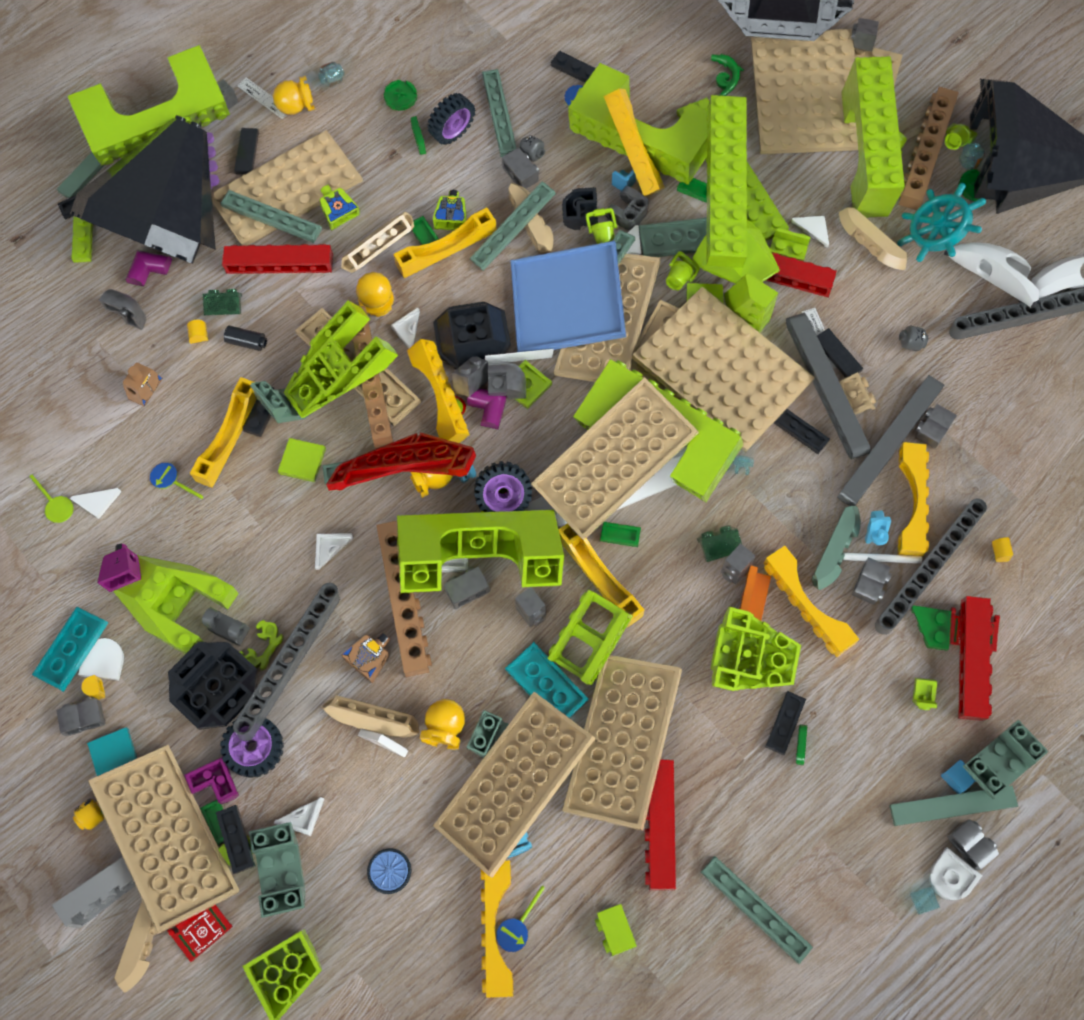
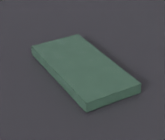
[638,218,707,257]

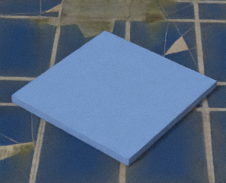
[511,241,626,352]

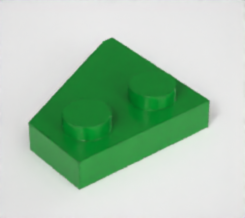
[911,605,951,651]

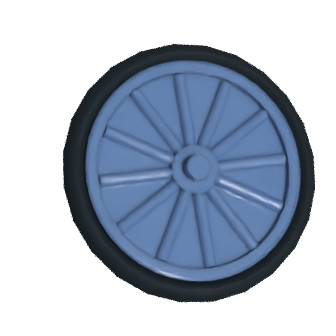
[367,848,412,894]

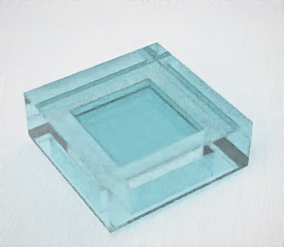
[910,886,940,915]

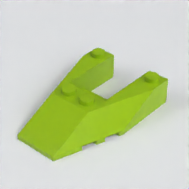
[284,300,398,418]
[113,555,239,654]

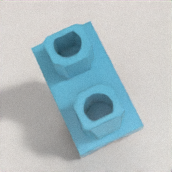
[865,511,891,545]

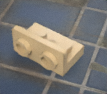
[839,373,876,415]

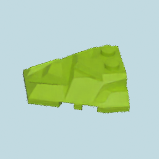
[710,607,801,691]

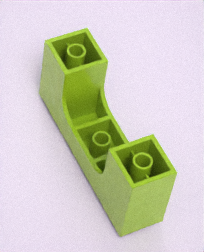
[67,45,230,166]
[841,56,905,218]
[568,63,708,185]
[573,359,743,502]
[397,510,564,593]

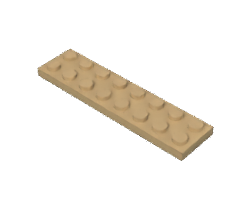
[295,308,421,426]

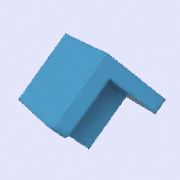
[612,169,636,191]
[941,760,975,794]

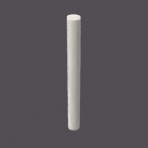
[843,553,922,564]

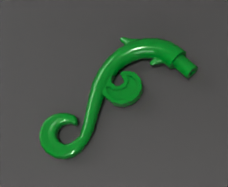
[711,53,744,96]

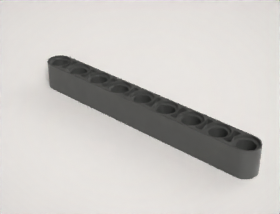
[949,288,1084,340]
[786,313,870,460]
[837,375,945,506]
[875,498,987,635]
[233,583,340,741]

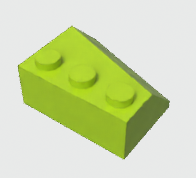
[724,273,778,333]
[242,929,322,1020]

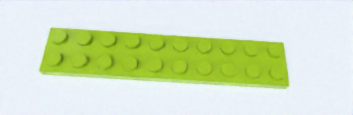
[676,98,789,241]

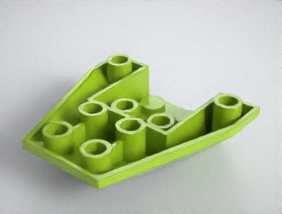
[692,220,780,284]

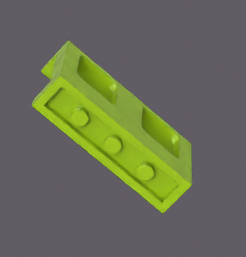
[548,590,633,685]

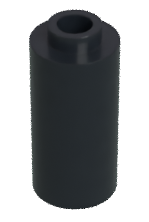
[224,325,267,351]

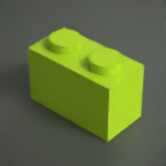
[594,904,637,956]

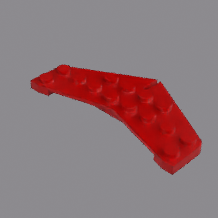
[326,432,476,491]

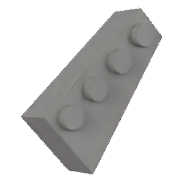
[52,855,136,929]

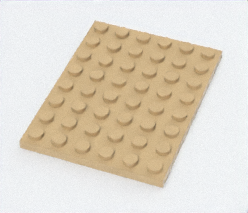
[750,29,858,154]
[632,287,815,453]

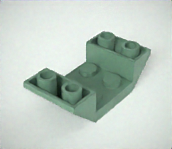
[250,381,315,423]
[466,710,509,758]
[962,720,1049,799]
[249,822,305,918]

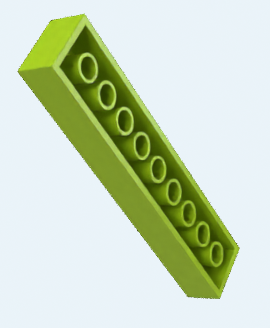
[706,95,747,268]

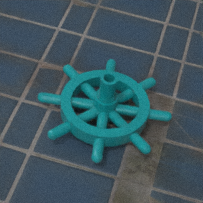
[897,183,986,262]

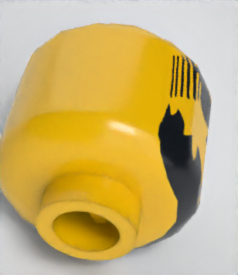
[73,799,105,830]

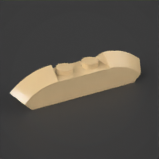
[508,183,553,254]
[839,207,907,270]
[341,212,414,273]
[321,695,419,738]
[114,900,157,993]

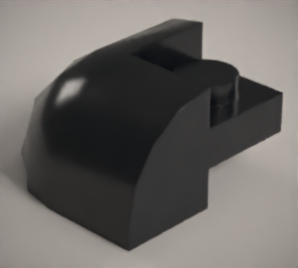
[562,187,598,230]

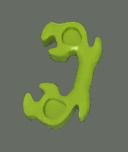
[240,620,284,671]

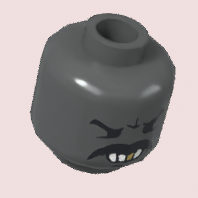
[519,135,545,161]
[899,325,929,351]

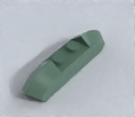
[811,506,861,590]

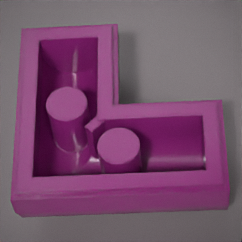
[126,250,172,287]
[467,388,507,430]
[184,757,239,804]

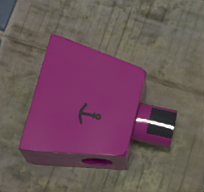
[97,543,141,592]

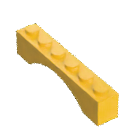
[603,89,665,196]
[393,208,497,278]
[407,339,470,443]
[190,377,257,488]
[897,442,929,556]
[558,523,645,628]
[764,545,859,657]
[481,860,513,998]

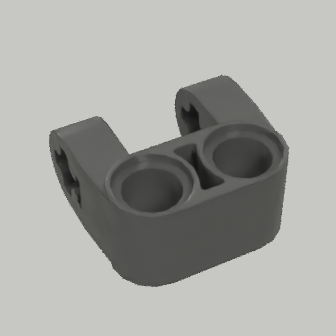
[605,186,649,230]
[202,607,250,646]

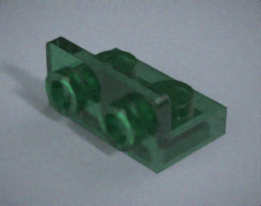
[203,289,242,316]
[697,525,742,562]

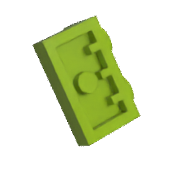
[770,228,811,262]

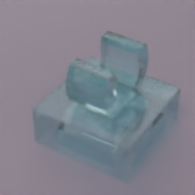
[733,455,754,475]

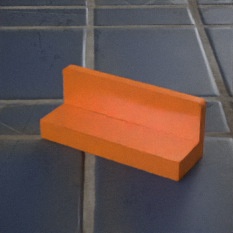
[739,565,771,621]

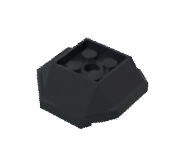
[433,301,511,370]
[168,642,258,730]

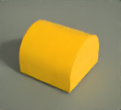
[187,320,208,344]
[992,537,1013,562]
[81,675,105,700]

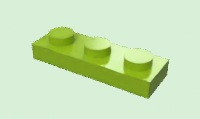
[72,216,93,263]

